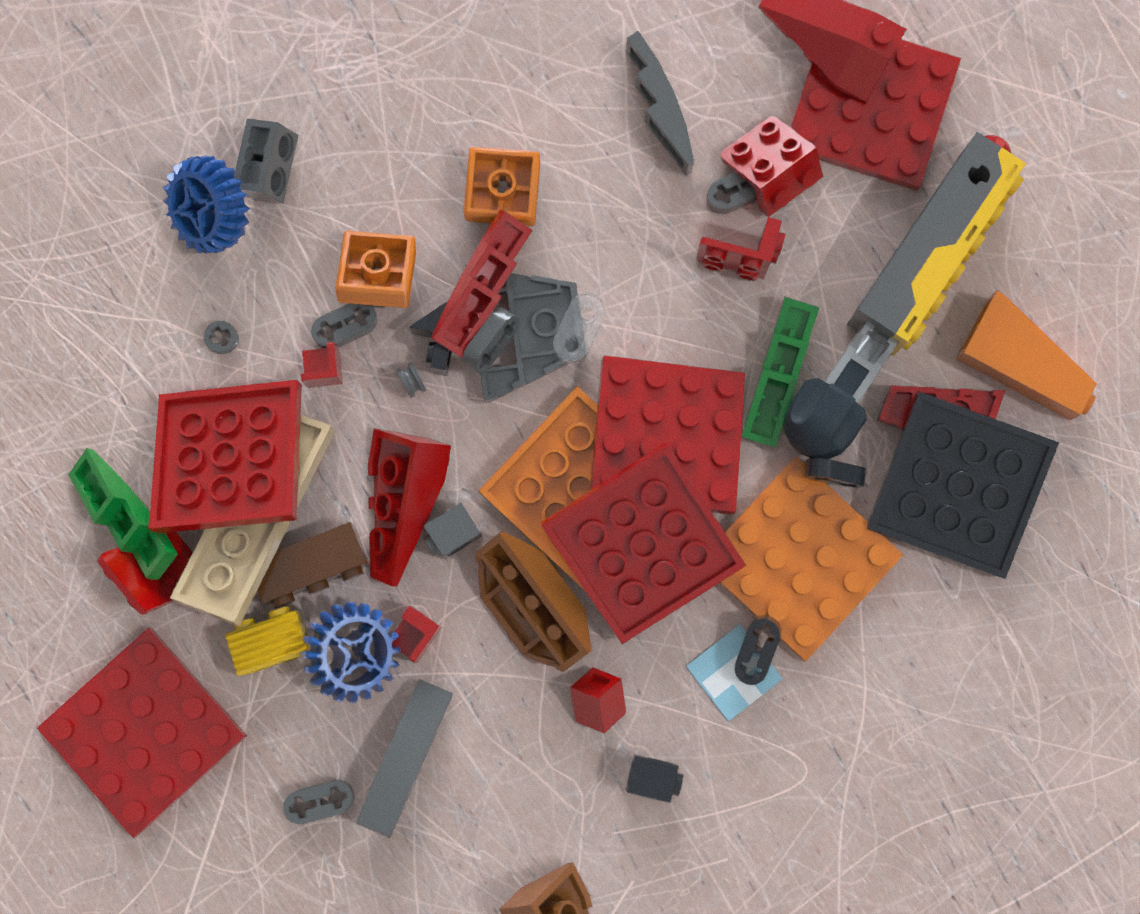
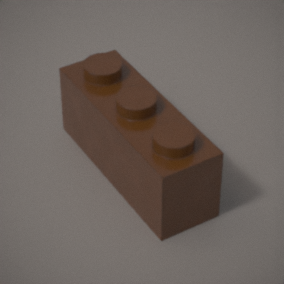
[257,522,370,608]

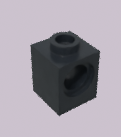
[626,754,684,803]

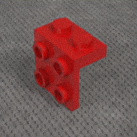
[721,117,824,217]
[696,217,786,281]
[97,532,193,615]

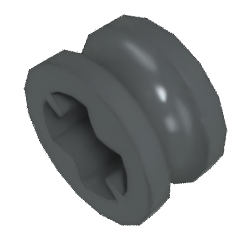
[204,321,239,354]
[396,362,427,398]

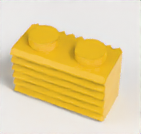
[225,606,311,676]

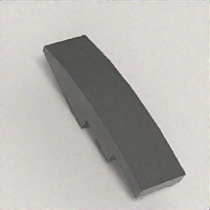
[626,31,694,176]
[356,679,453,838]

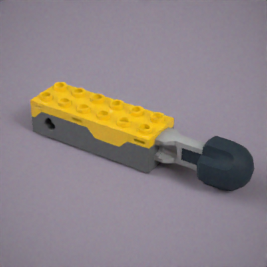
[784,132,1026,459]

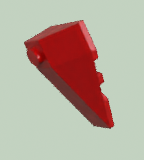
[758,0,907,104]
[368,428,451,586]

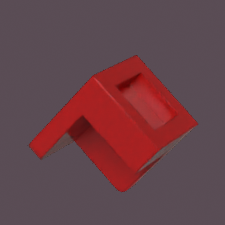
[301,342,343,388]
[391,605,442,663]
[570,667,626,734]

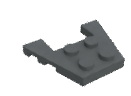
[465,265,586,403]

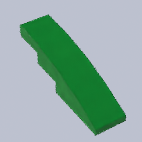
[741,296,819,448]
[68,448,178,580]

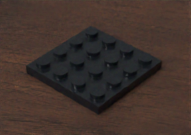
[867,391,1059,579]

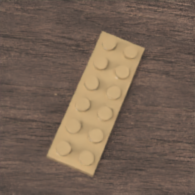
[170,415,335,627]

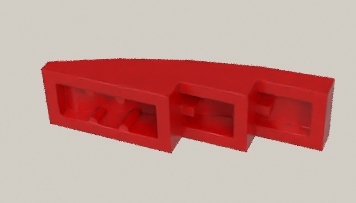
[431,209,533,357]

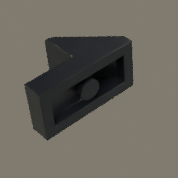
[409,301,452,376]

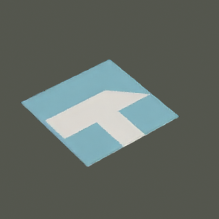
[686,624,783,722]

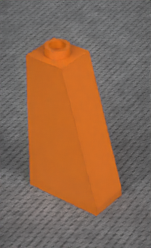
[956,291,1097,420]

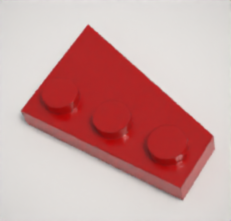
[877,385,1006,430]

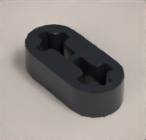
[805,458,866,488]
[734,615,782,685]

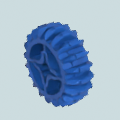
[163,155,250,253]
[300,602,402,703]

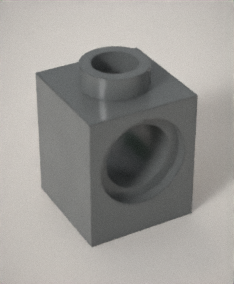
[423,503,482,559]

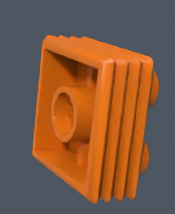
[463,147,540,227]
[335,231,416,308]

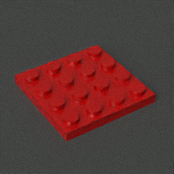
[790,39,961,191]
[590,355,745,515]
[149,380,302,533]
[541,442,746,644]
[37,628,247,838]

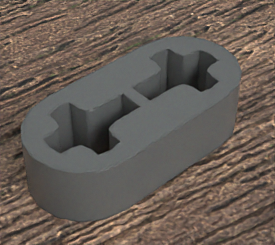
[706,172,757,214]
[311,303,378,348]
[463,307,519,373]
[283,780,355,824]

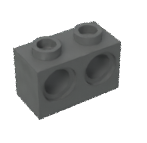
[234,118,299,204]

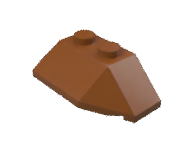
[475,531,592,672]

